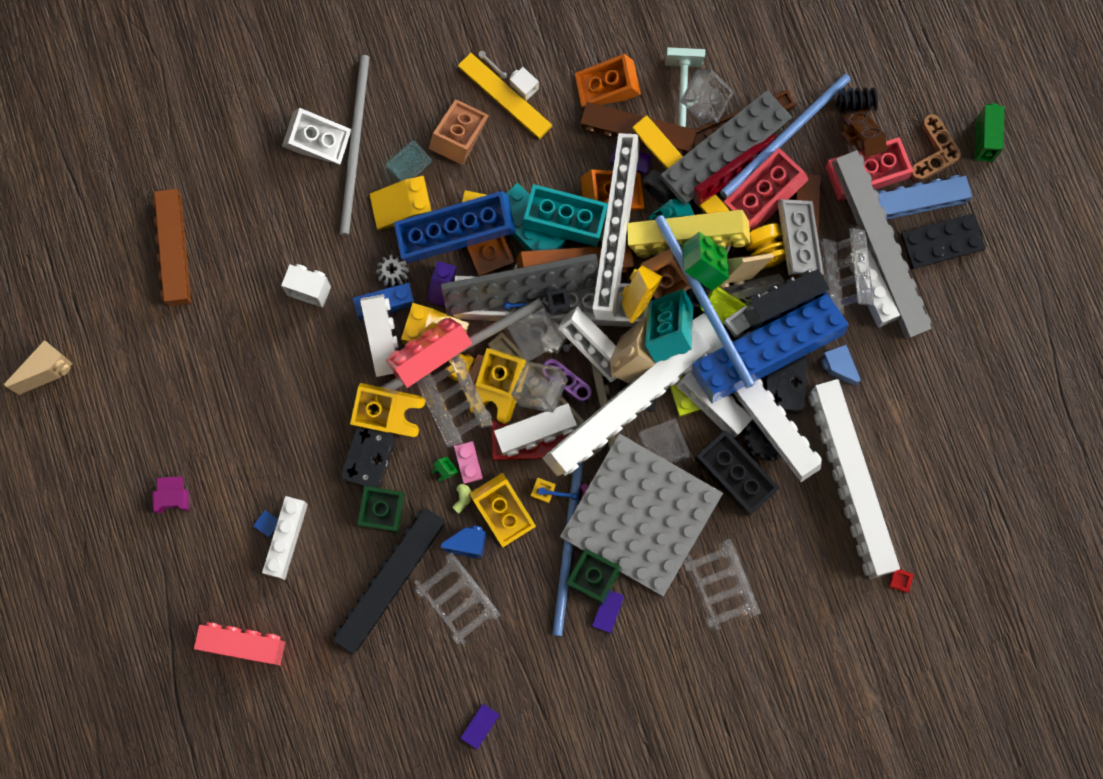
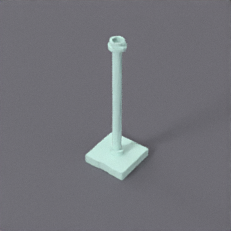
[665,48,705,127]

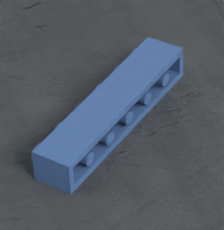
[878,175,972,220]

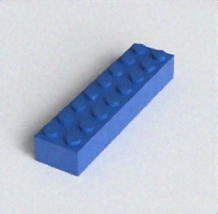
[691,294,849,404]

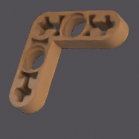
[911,114,961,182]

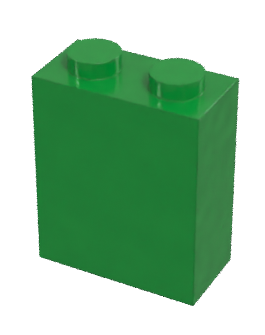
[974,103,1005,162]

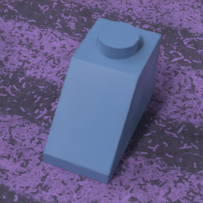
[821,345,861,386]

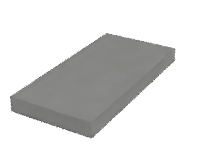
[777,199,824,276]

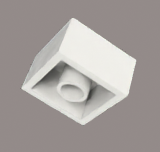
[281,264,331,308]

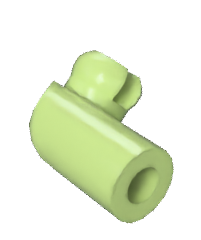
[452,484,471,514]

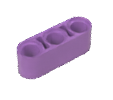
[543,359,591,404]

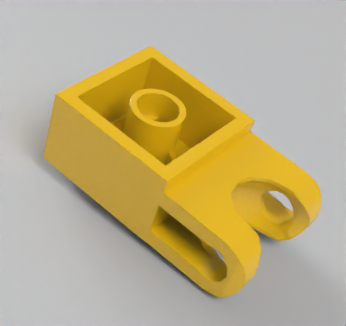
[470,348,529,424]
[350,383,426,437]

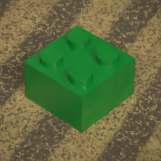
[682,232,729,290]

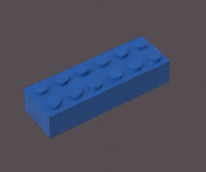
[394,191,516,263]

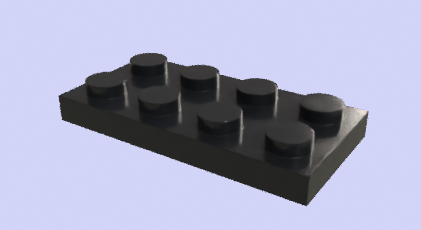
[901,213,986,270]

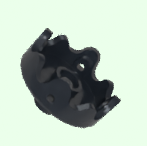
[744,419,782,462]

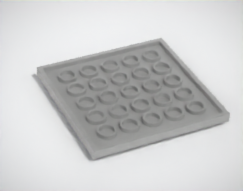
[560,433,723,596]

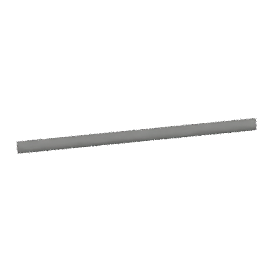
[340,55,370,236]
[381,298,544,390]

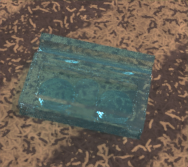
[385,140,432,181]

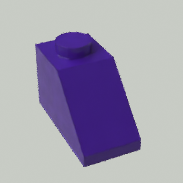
[427,261,457,308]

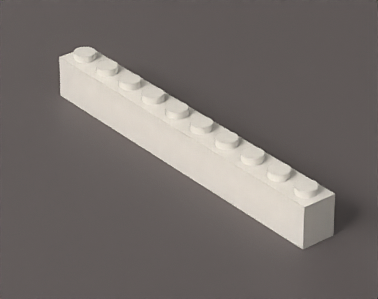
[593,133,640,320]
[692,313,822,482]

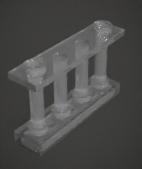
[819,228,874,315]
[417,356,493,447]
[683,539,761,632]
[414,552,501,646]

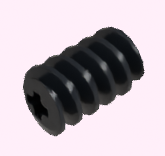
[837,88,878,111]

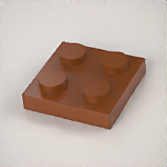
[467,236,515,276]

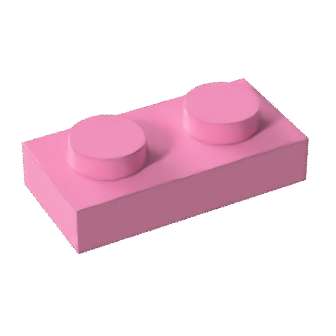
[454,441,483,484]

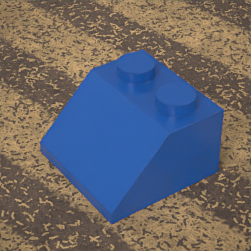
[441,525,486,559]

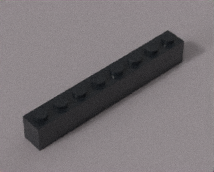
[333,508,446,655]

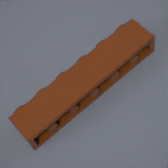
[152,189,191,306]
[516,245,634,275]

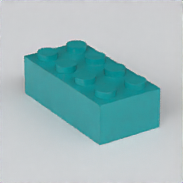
[506,183,571,251]
[522,184,608,247]
[645,288,693,363]

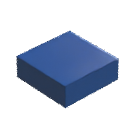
[254,510,278,538]

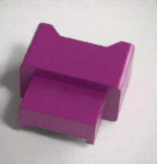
[152,476,190,513]

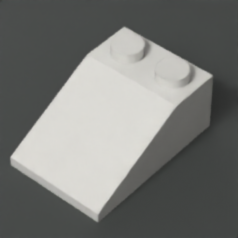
[282,108,352,165]

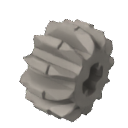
[376,255,409,287]

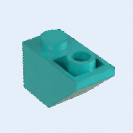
[649,199,694,220]

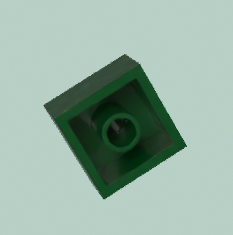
[357,486,406,534]
[567,548,622,606]

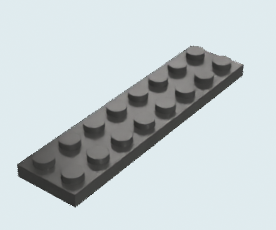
[659,90,793,206]
[441,253,598,316]

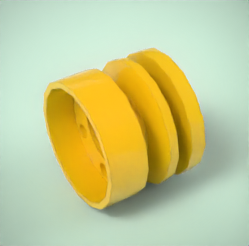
[745,223,786,269]

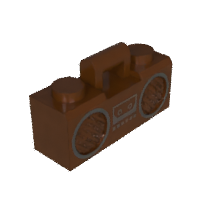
[841,110,887,157]

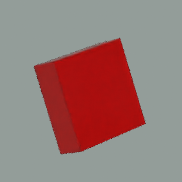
[888,569,914,593]

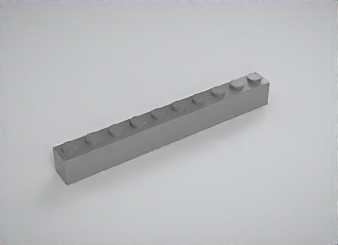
[832,150,932,339]

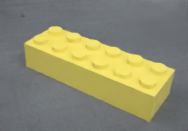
[627,210,750,258]

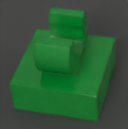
[432,457,459,482]

